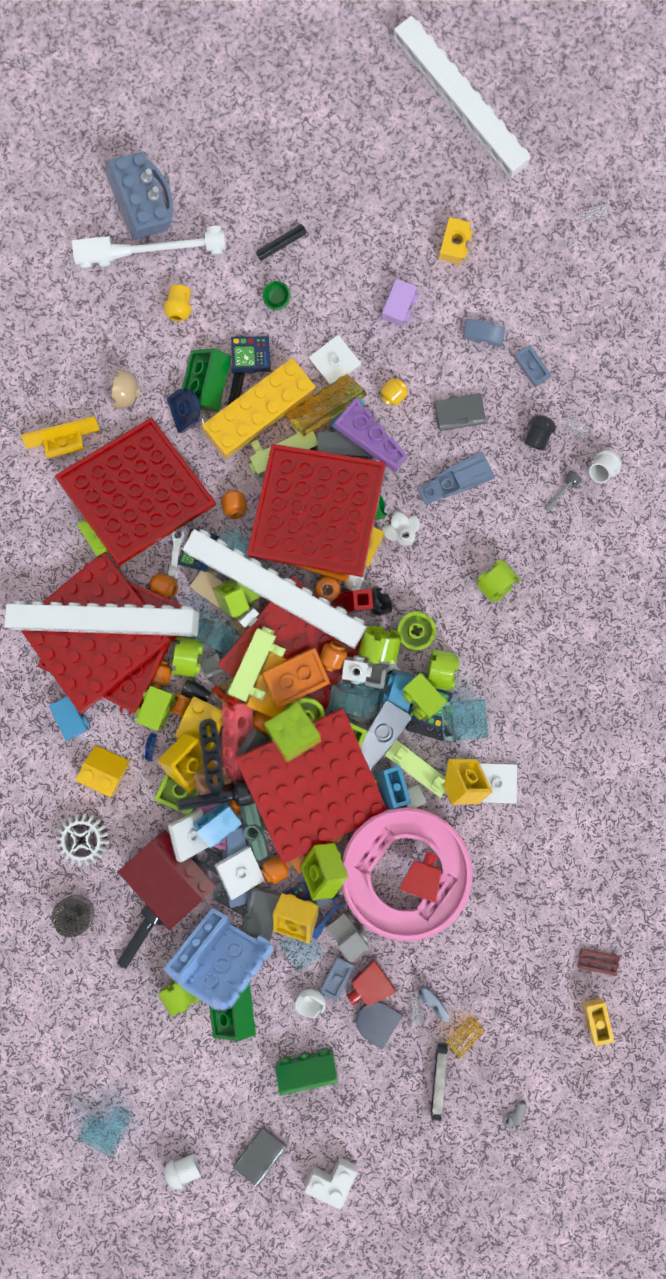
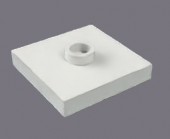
[309,335,361,388]
[479,763,517,803]
[168,809,209,862]
[215,846,265,900]

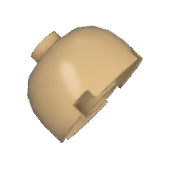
[111,369,141,408]

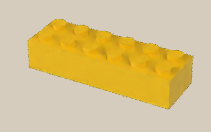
[201,358,316,461]

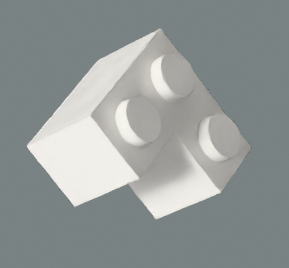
[305,1157,357,1210]

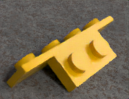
[21,416,100,459]

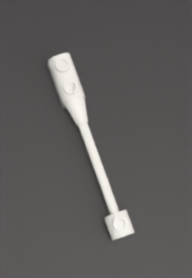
[72,226,226,269]

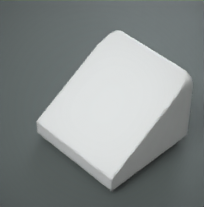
[407,785,427,808]

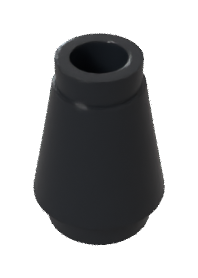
[181,679,211,702]

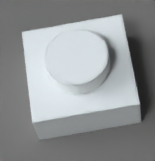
[237,607,259,627]

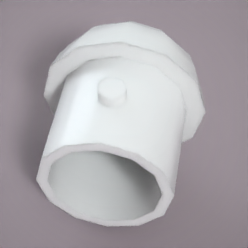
[589,450,622,484]
[164,1154,201,1190]

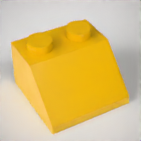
[175,696,222,751]
[157,734,216,793]
[75,745,130,797]
[444,759,493,805]
[273,893,319,944]

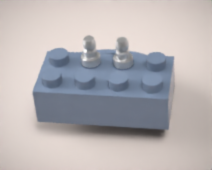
[105,152,173,240]

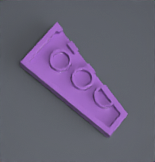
[333,397,408,473]

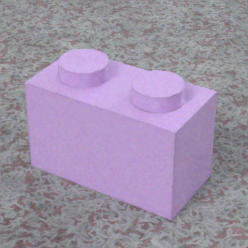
[382,279,419,327]

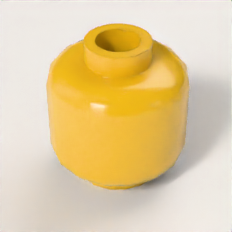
[380,377,408,406]

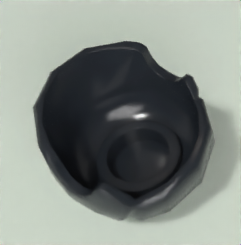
[370,587,393,616]

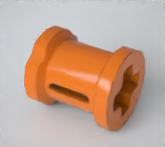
[169,693,191,717]

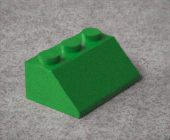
[182,348,232,411]
[209,982,256,1041]
[275,1048,338,1096]

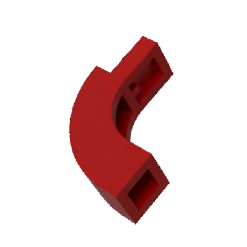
[329,589,373,614]

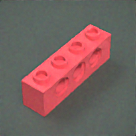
[222,699,253,781]

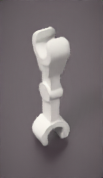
[168,531,185,578]

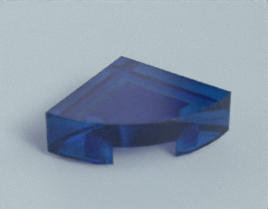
[145,733,157,761]

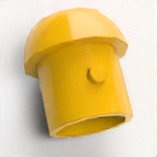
[163,284,192,322]

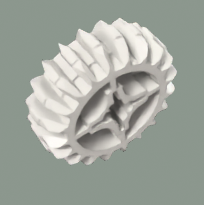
[56,813,109,867]

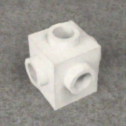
[342,655,372,684]

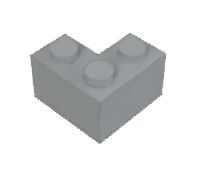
[326,911,369,963]

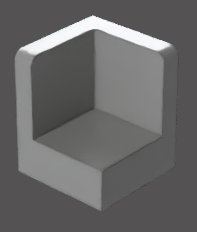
[201,653,225,679]
[365,662,389,689]

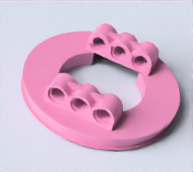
[342,807,473,941]

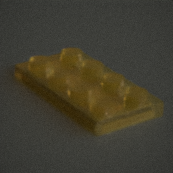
[284,374,367,437]

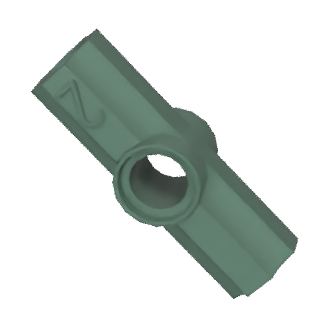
[240,802,269,860]

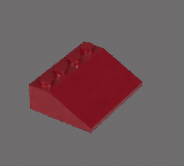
[117,829,217,931]

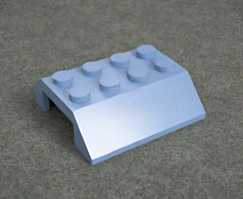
[164,907,273,1010]

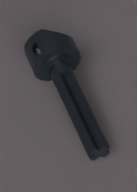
[177,779,254,811]
[117,904,163,969]

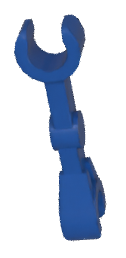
[312,895,346,939]

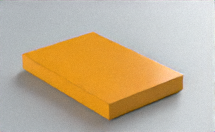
[245,652,287,718]

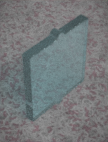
[279,937,324,972]

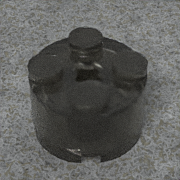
[51,895,95,938]

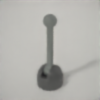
[545,470,582,511]

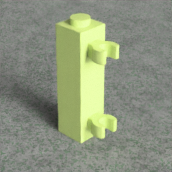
[248,419,318,477]
[228,626,286,702]
[384,740,446,798]

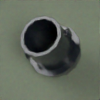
[524,415,556,451]

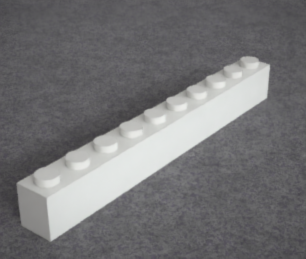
[393,16,530,179]
[182,529,366,649]
[4,601,199,636]

